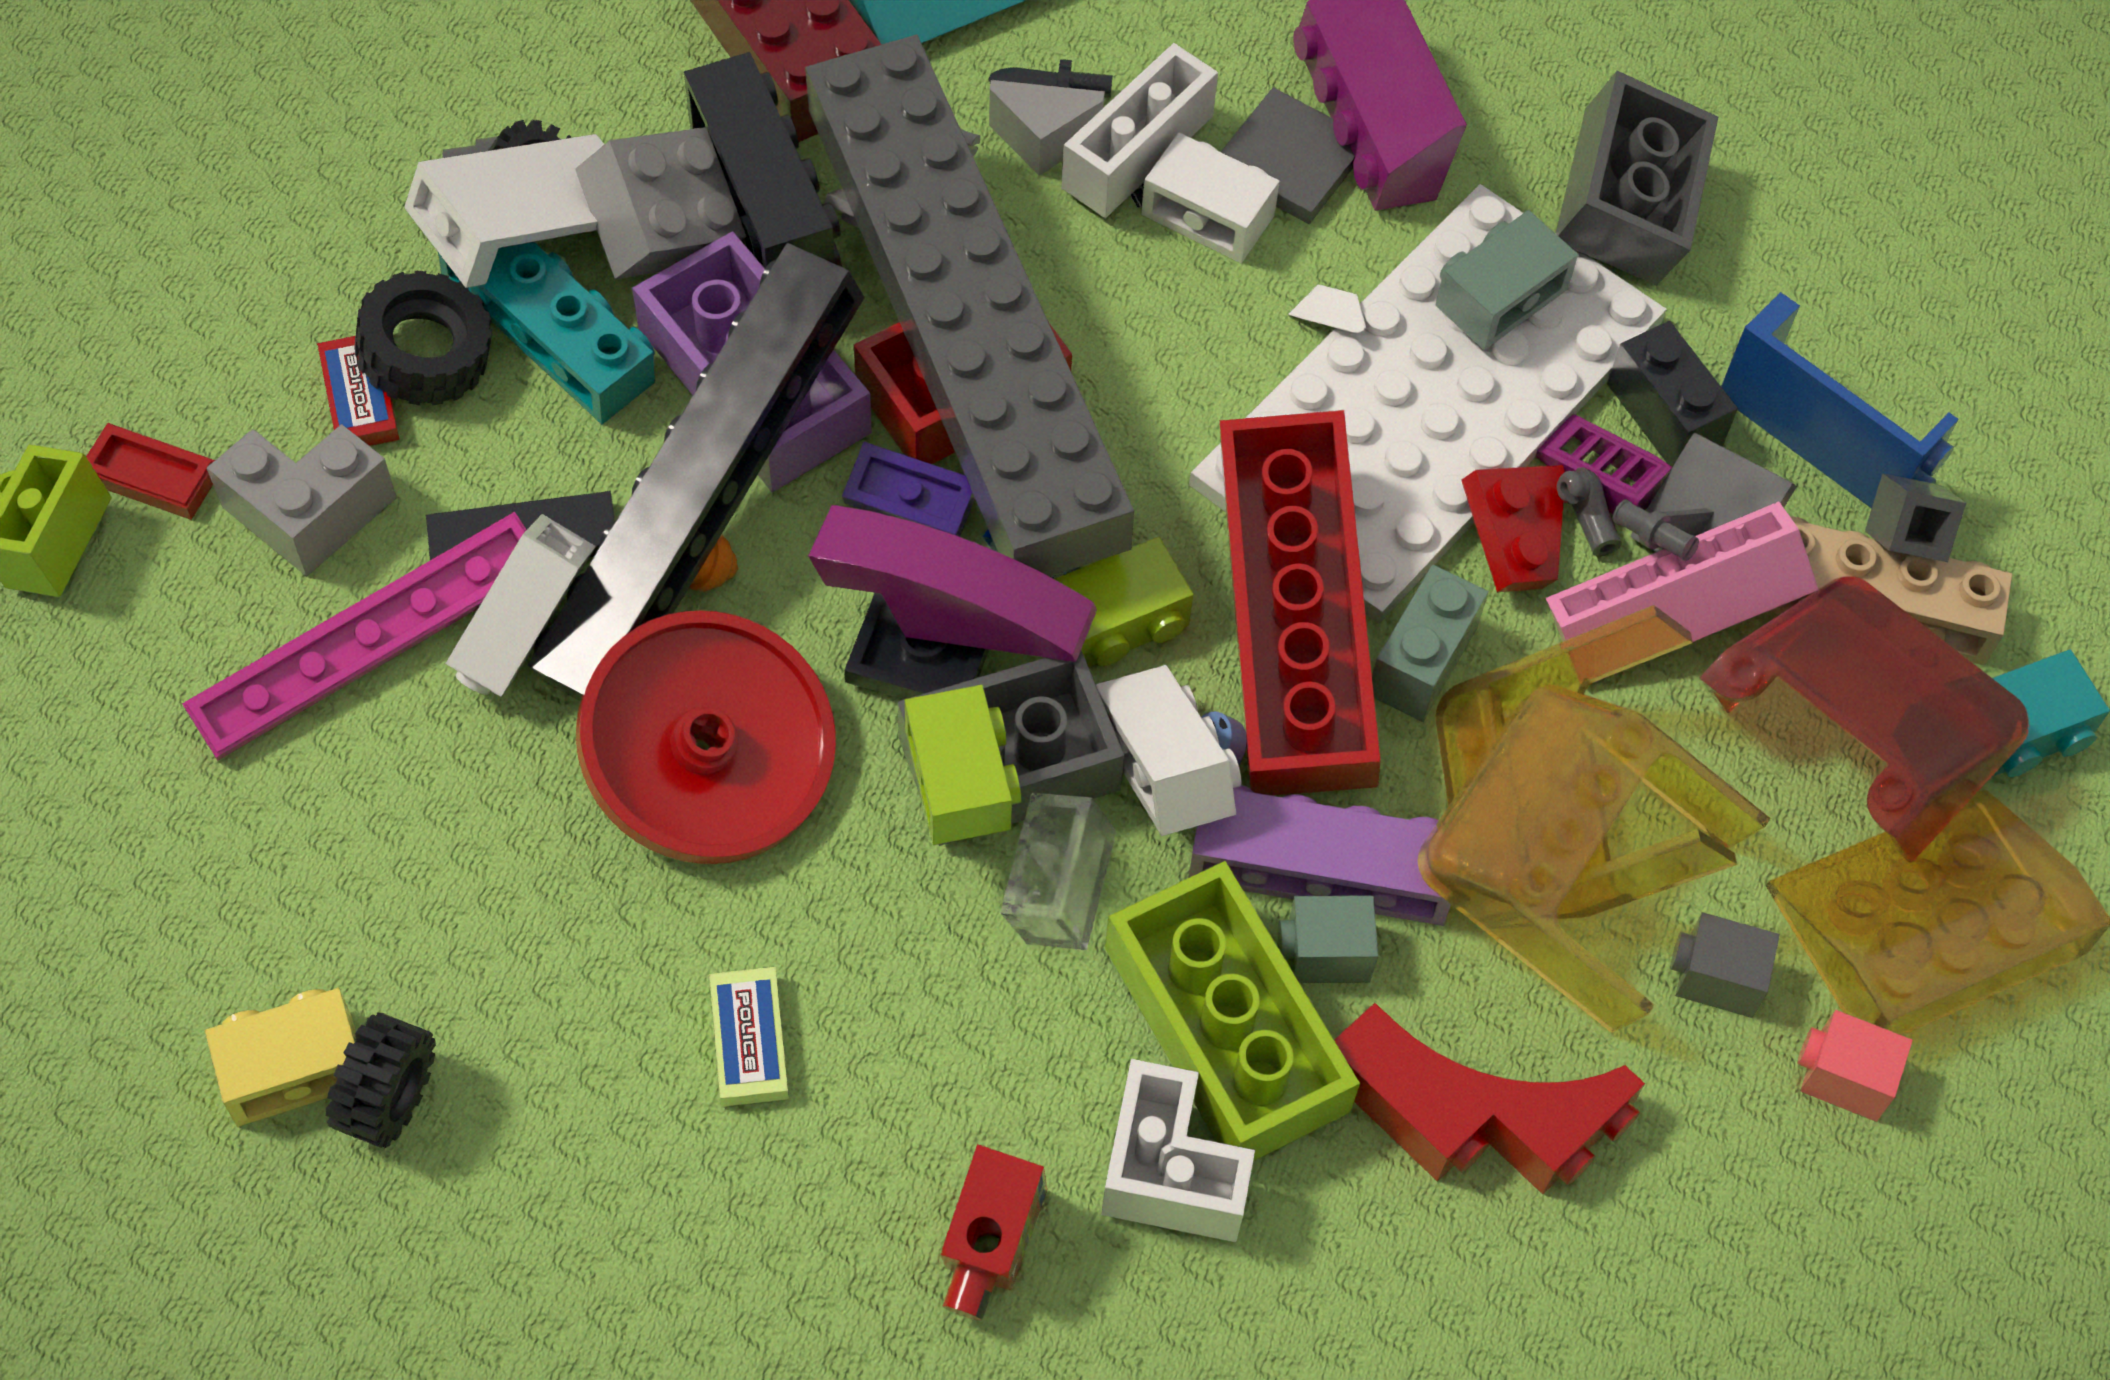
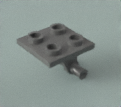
[1613,433,1797,561]

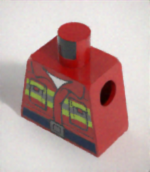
[941,1144,1048,1321]

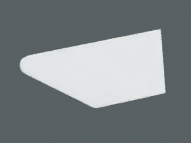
[1288,284,1366,333]

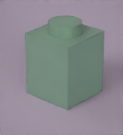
[1278,896,1378,983]

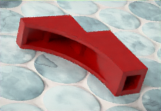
[1334,1003,1645,1195]

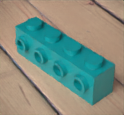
[438,242,655,425]

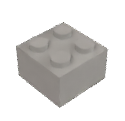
[575,127,746,279]

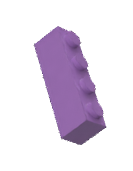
[1188,785,1462,926]

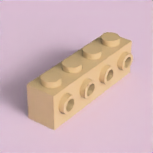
[1768,516,2012,666]

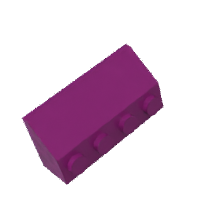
[1293,0,1467,211]

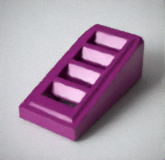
[1535,414,1672,514]

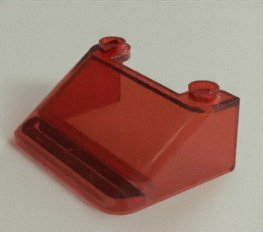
[1700,576,2030,863]

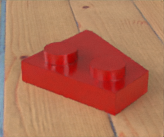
[1461,465,1565,593]

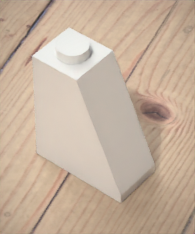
[445,514,596,696]

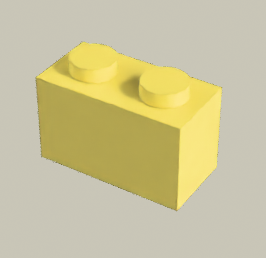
[205,988,356,1127]

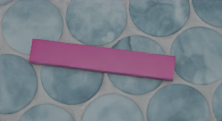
[182,512,526,761]

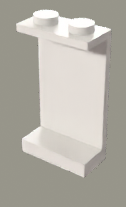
[404,134,604,288]

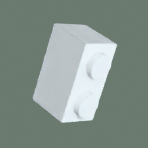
[1141,132,1280,264]

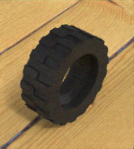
[354,271,492,406]

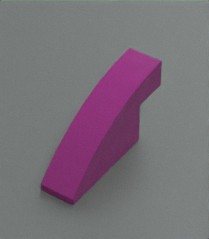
[808,505,1097,662]

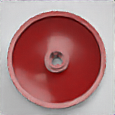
[576,610,836,864]

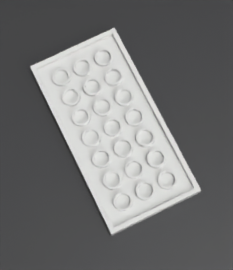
[1189,184,1667,624]

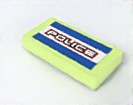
[709,967,789,1107]

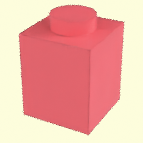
[1797,1010,1913,1122]

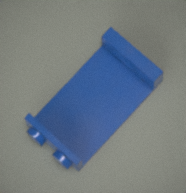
[1721,292,1959,509]

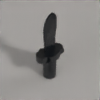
[988,59,1113,98]

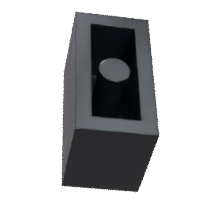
[1607,321,1738,467]

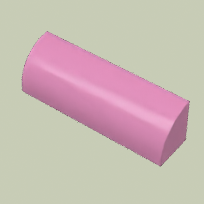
[1546,502,1819,687]

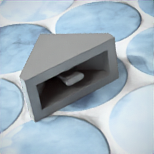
[989,80,1105,175]

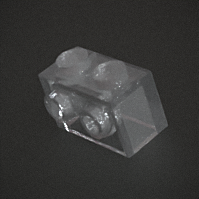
[1000,793,1116,950]

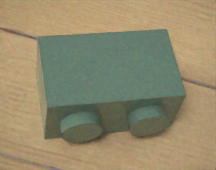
[1435,210,1579,350]
[1372,564,1489,722]

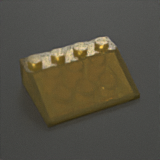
[1766,789,2110,1035]

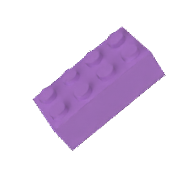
[632,231,872,492]

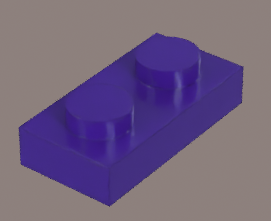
[842,442,975,537]

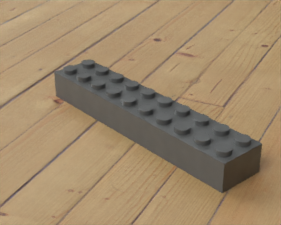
[805,35,1134,576]

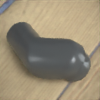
[1557,467,1622,557]

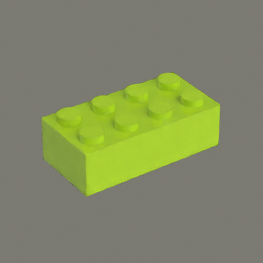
[1105,861,1360,1161]

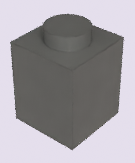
[1865,473,1966,562]
[1670,912,1780,1018]

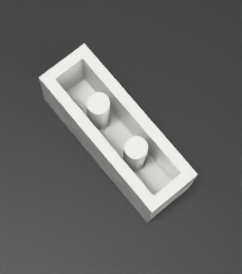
[1061,43,1218,219]
[1095,665,1241,836]

